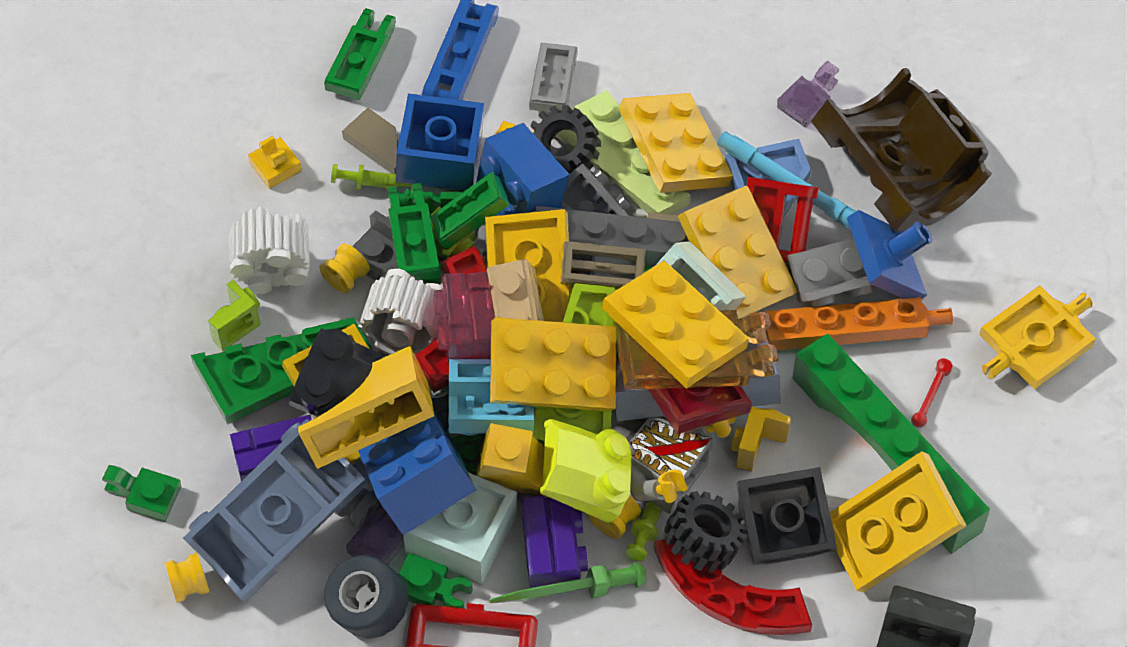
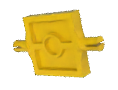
[979,285,1096,390]

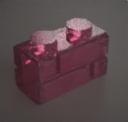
[433,272,496,364]

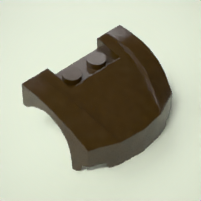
[811,68,992,232]

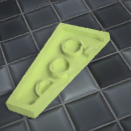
[554,90,691,214]

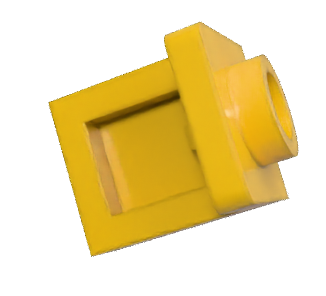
[731,406,791,472]

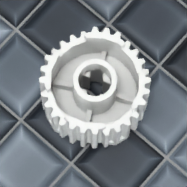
[229,207,309,294]
[358,269,448,356]

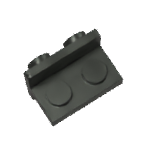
[877,585,976,647]

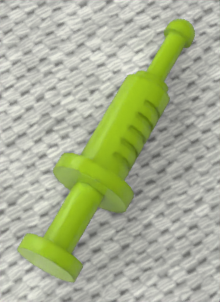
[331,164,412,190]
[625,501,662,561]

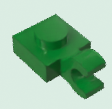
[102,465,182,522]

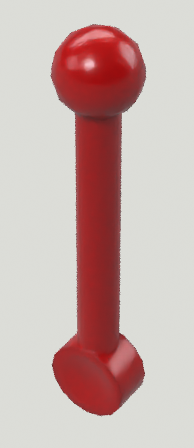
[911,358,953,428]

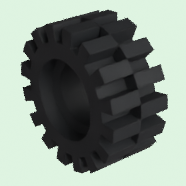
[530,105,601,174]
[664,491,747,572]

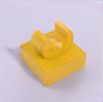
[248,135,302,189]

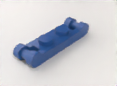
[421,0,499,100]

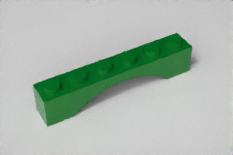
[792,333,990,554]

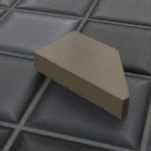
[342,108,397,174]

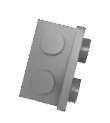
[787,238,873,307]

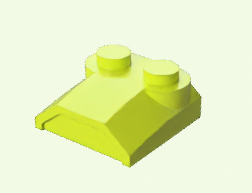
[540,419,631,523]

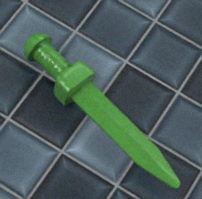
[489,562,647,603]

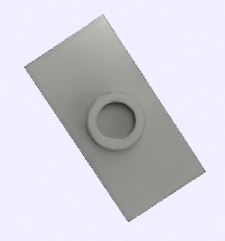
[529,42,578,112]

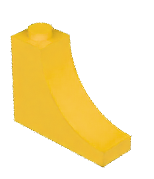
[298,346,434,469]
[475,423,548,497]

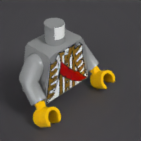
[613,417,736,515]

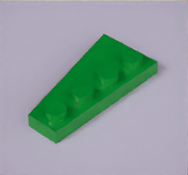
[191,317,372,425]

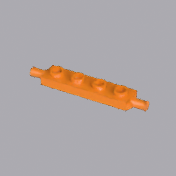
[755,297,953,351]

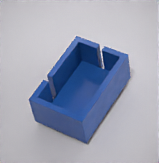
[358,408,476,535]

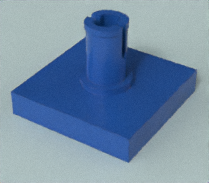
[847,209,933,300]

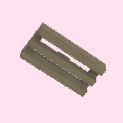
[560,241,646,290]

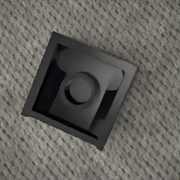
[289,328,386,417]
[736,467,837,565]

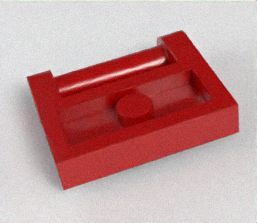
[747,177,819,263]

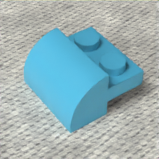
[448,359,534,436]

